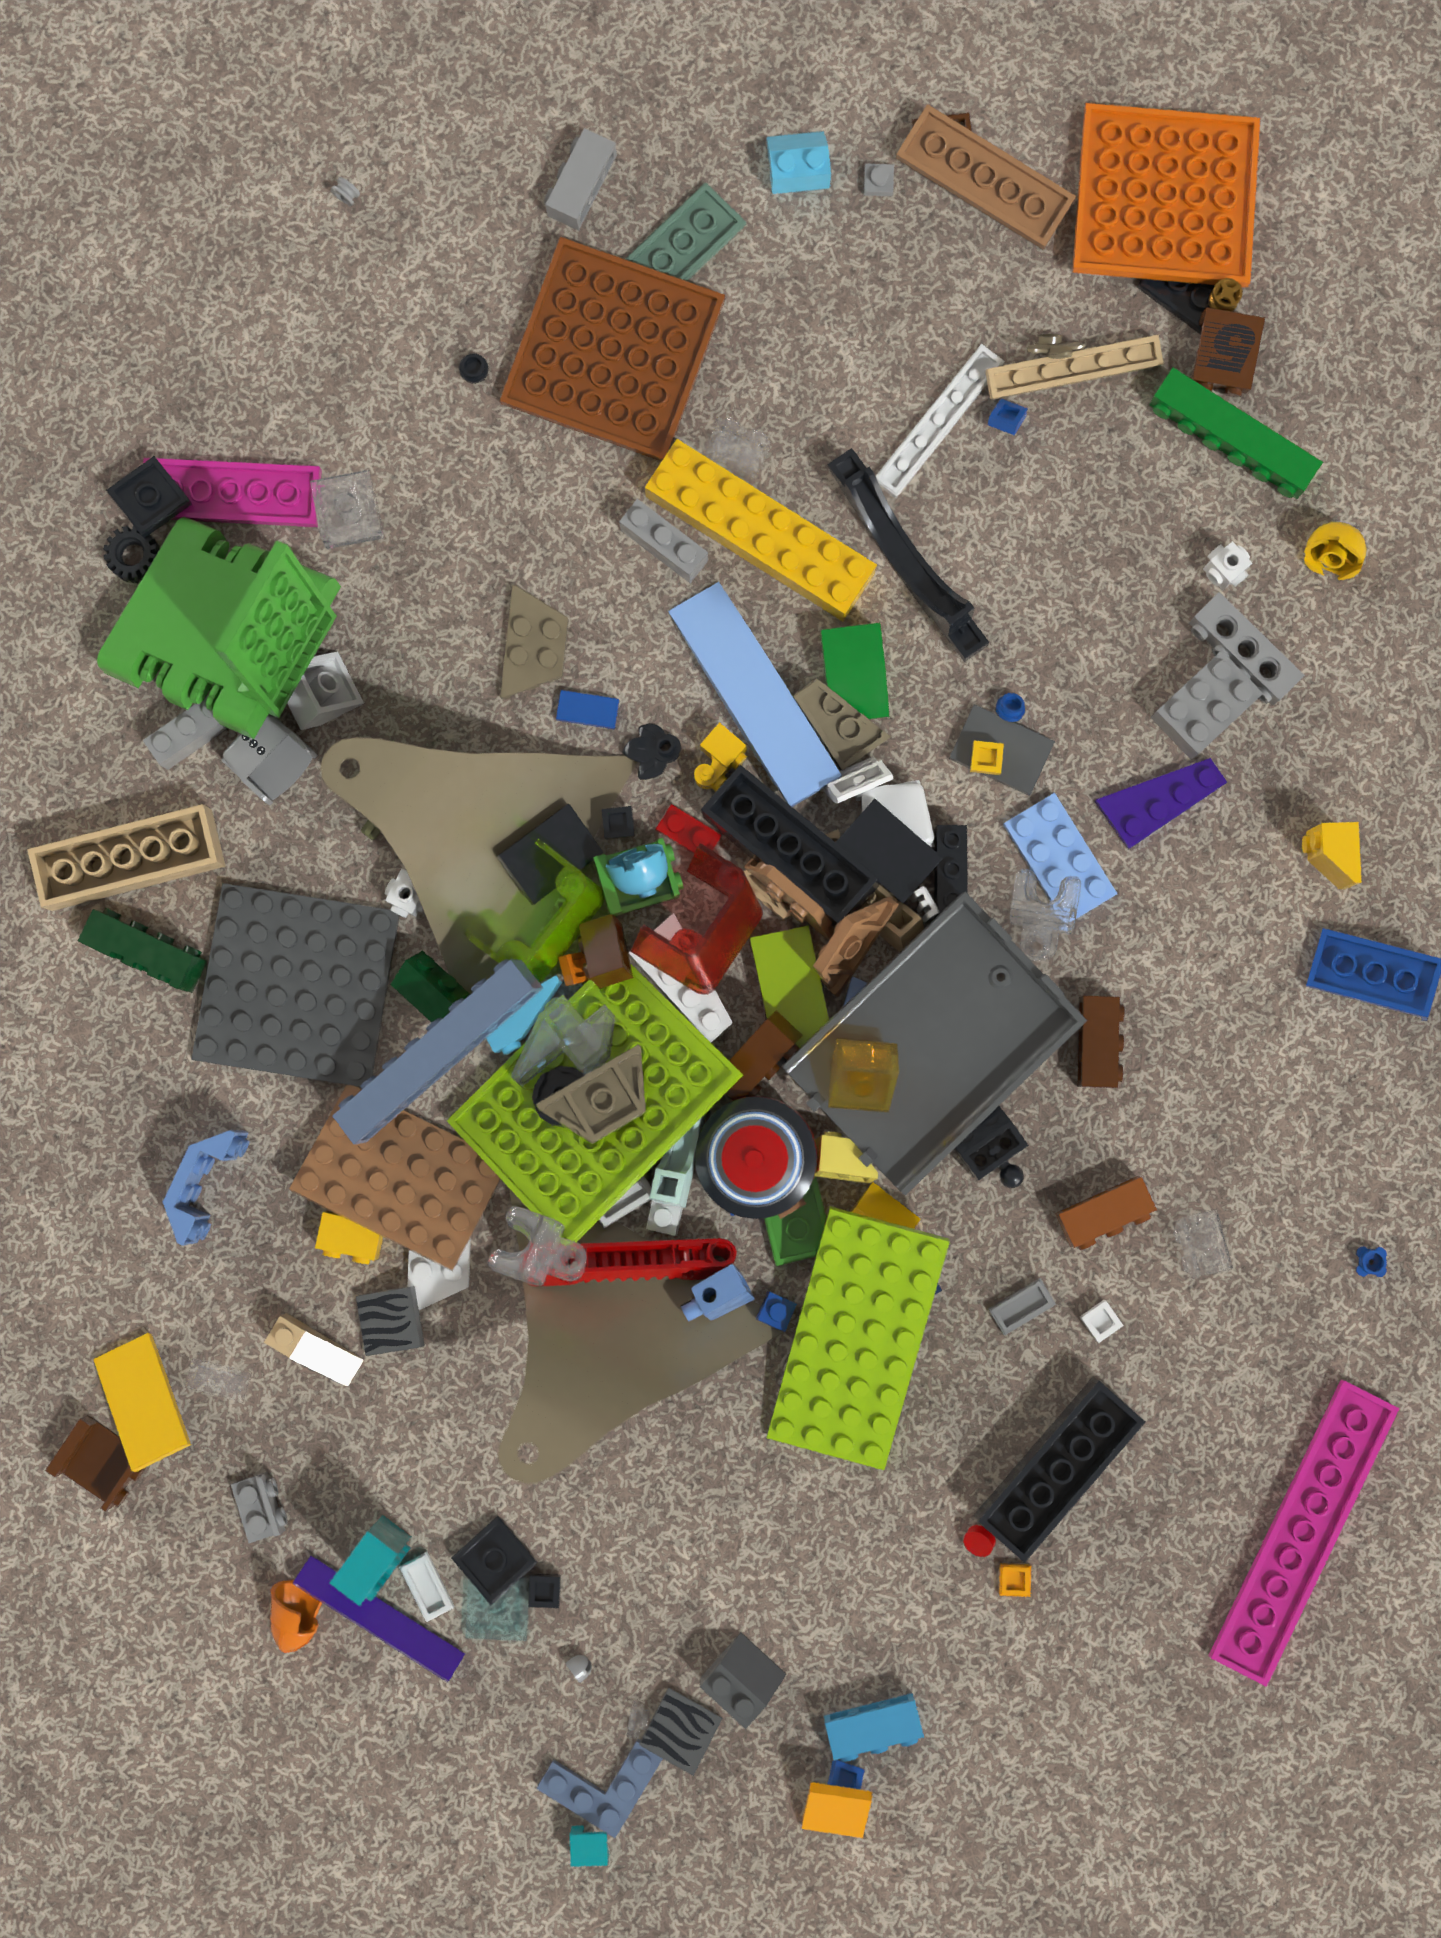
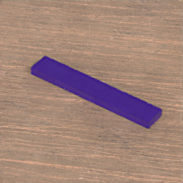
[293,1556,465,1683]

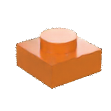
[558,952,588,986]

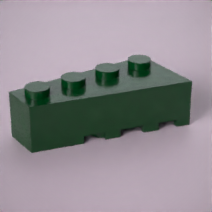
[77,907,207,993]

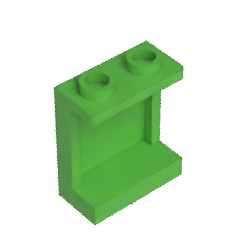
[593,838,684,916]

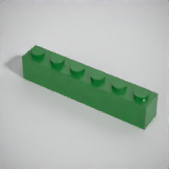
[1149,367,1323,499]

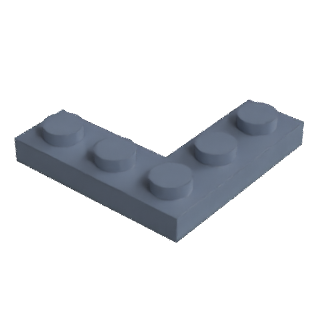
[537,1739,662,1838]

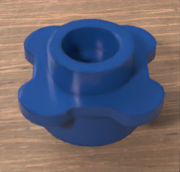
[1356,1246,1387,1277]

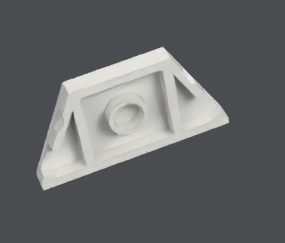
[407,1238,471,1310]

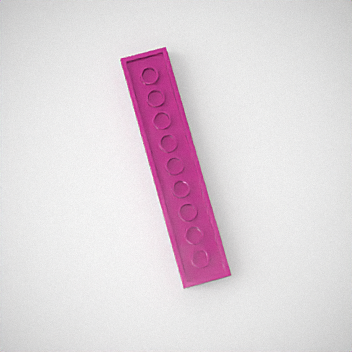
[1208,1379,1400,1687]

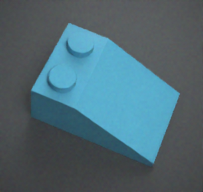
[486,975,563,1055]

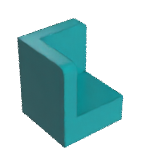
[570,1825,610,1867]

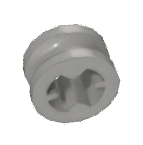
[330,177,360,207]

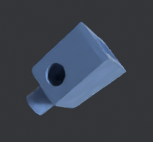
[680,1264,755,1321]

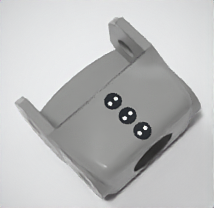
[221,714,318,806]

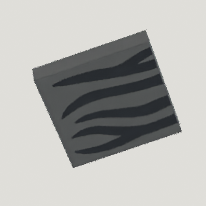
[356,1286,425,1356]
[639,1687,723,1776]

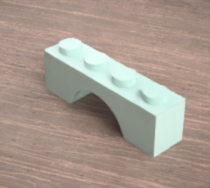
[649,1113,706,1208]

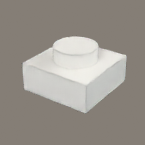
[646,1200,683,1236]
[1080,1300,1124,1343]

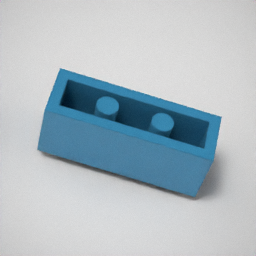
[824,1693,924,1762]

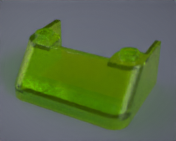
[464,839,604,982]

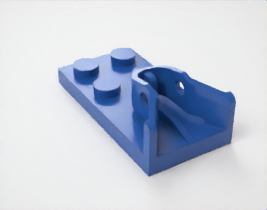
[1306,928,1441,1021]

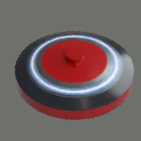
[695,1096,817,1219]

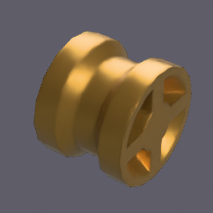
[1208,278,1243,312]

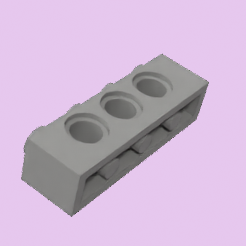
[1189,592,1305,705]

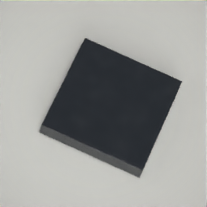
[106,456,192,538]
[451,1516,538,1605]

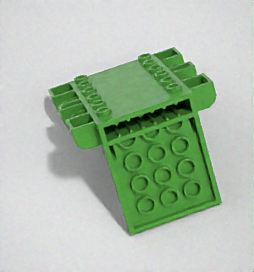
[97,517,341,739]

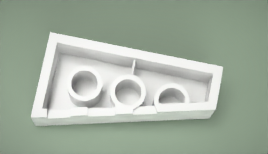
[629,913,733,1042]

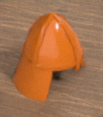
[270,1580,322,1653]

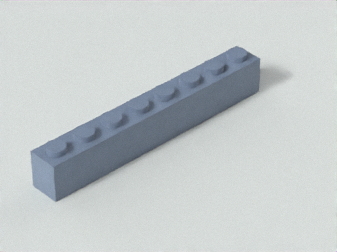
[332,959,543,1145]

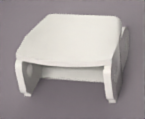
[855,780,935,849]

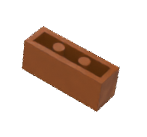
[1055,1176,1157,1250]

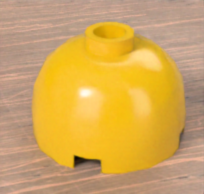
[1304,522,1367,580]

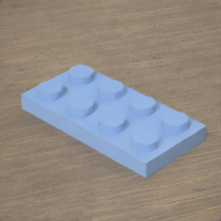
[1003,793,1117,925]

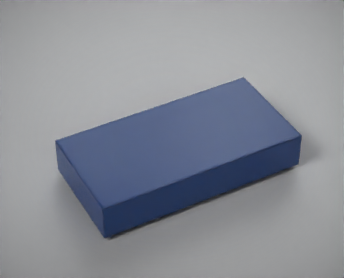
[556,690,620,730]

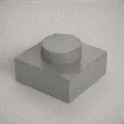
[864,163,894,197]

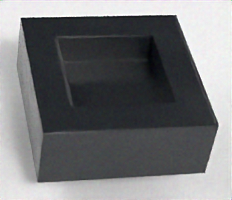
[602,806,635,840]
[528,1573,561,1609]

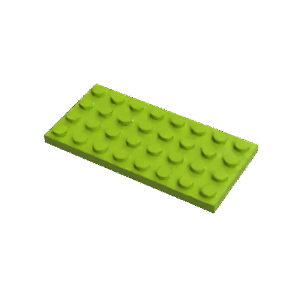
[767,1206,950,1470]

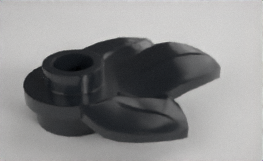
[622,724,682,780]

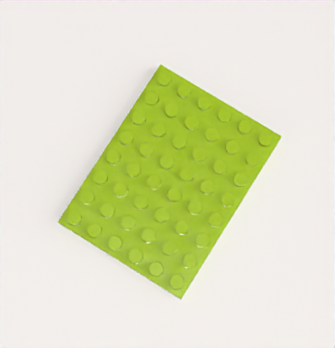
[447,964,743,1249]

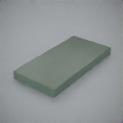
[625,182,746,281]

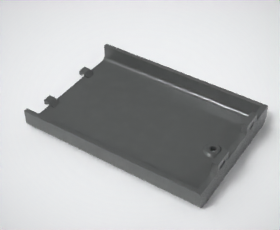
[781,892,1087,1196]

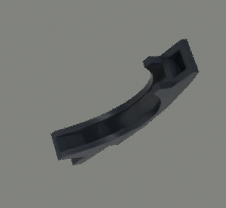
[827,448,989,662]

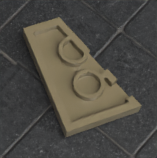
[792,679,891,771]

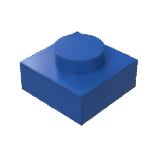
[988,399,1028,435]
[756,1291,797,1332]
[827,1760,865,1790]

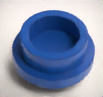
[995,693,1025,722]

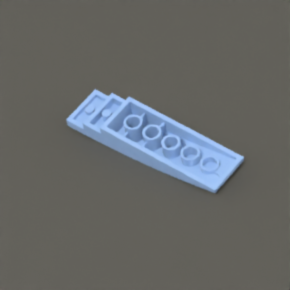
[668,582,842,807]

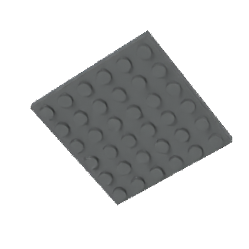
[191,883,400,1087]

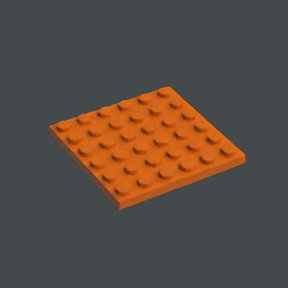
[1072,103,1260,288]

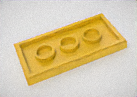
[93,1333,191,1472]

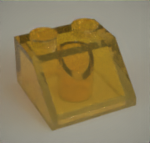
[828,1039,899,1112]

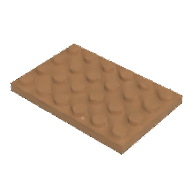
[289,1085,501,1272]

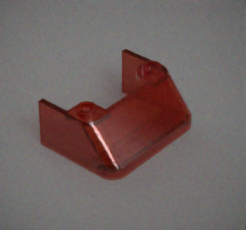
[631,843,763,995]

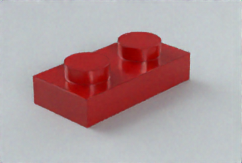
[655,804,722,862]

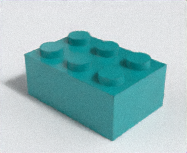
[330,1515,411,1606]

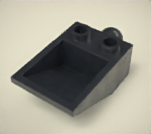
[954,1106,1029,1188]

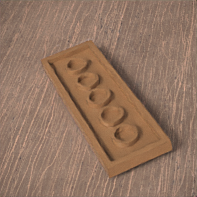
[896,104,1076,250]

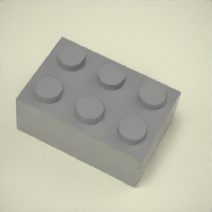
[1150,650,1263,760]

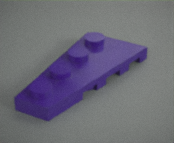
[1095,758,1227,849]

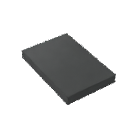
[949,704,1055,796]

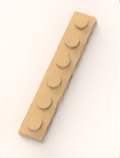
[985,335,1164,400]

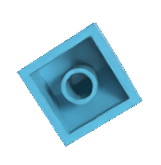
[766,131,831,194]

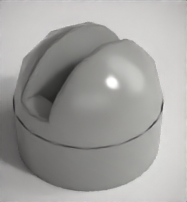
[565,1655,592,1683]

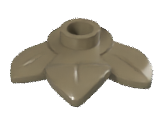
[1027,334,1085,359]

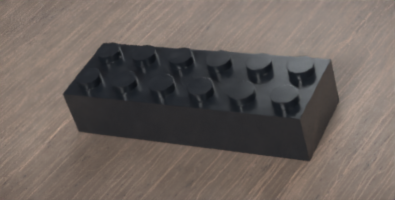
[701,765,879,927]
[974,1377,1146,1563]

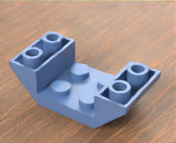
[163,1130,249,1246]

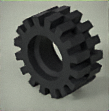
[103,526,160,583]

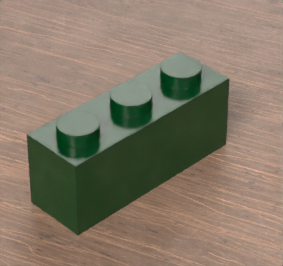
[390,950,471,1023]

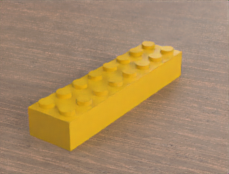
[645,439,877,622]

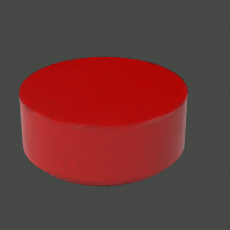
[963,1525,996,1557]

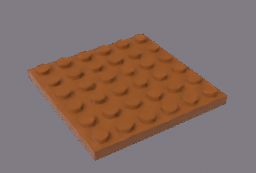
[499,237,726,461]

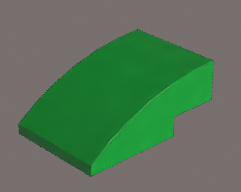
[820,623,889,719]

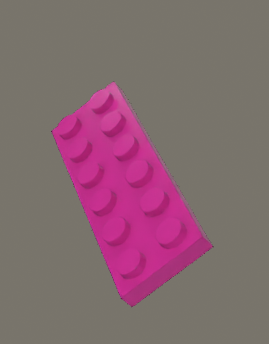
[143,458,322,527]

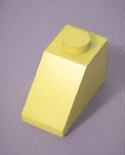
[815,1132,878,1184]

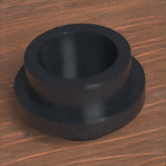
[459,354,489,384]

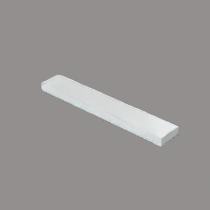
[876,344,1004,498]

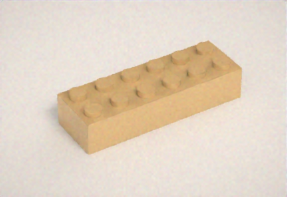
[27,804,226,911]

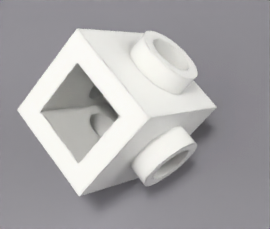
[1203,541,1252,591]
[385,869,424,918]

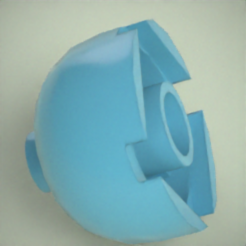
[606,844,668,898]

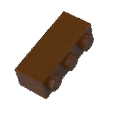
[1077,996,1125,1088]
[726,1010,803,1100]

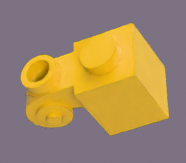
[694,722,747,792]

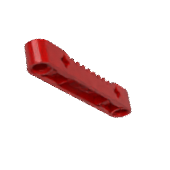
[521,1238,737,1286]

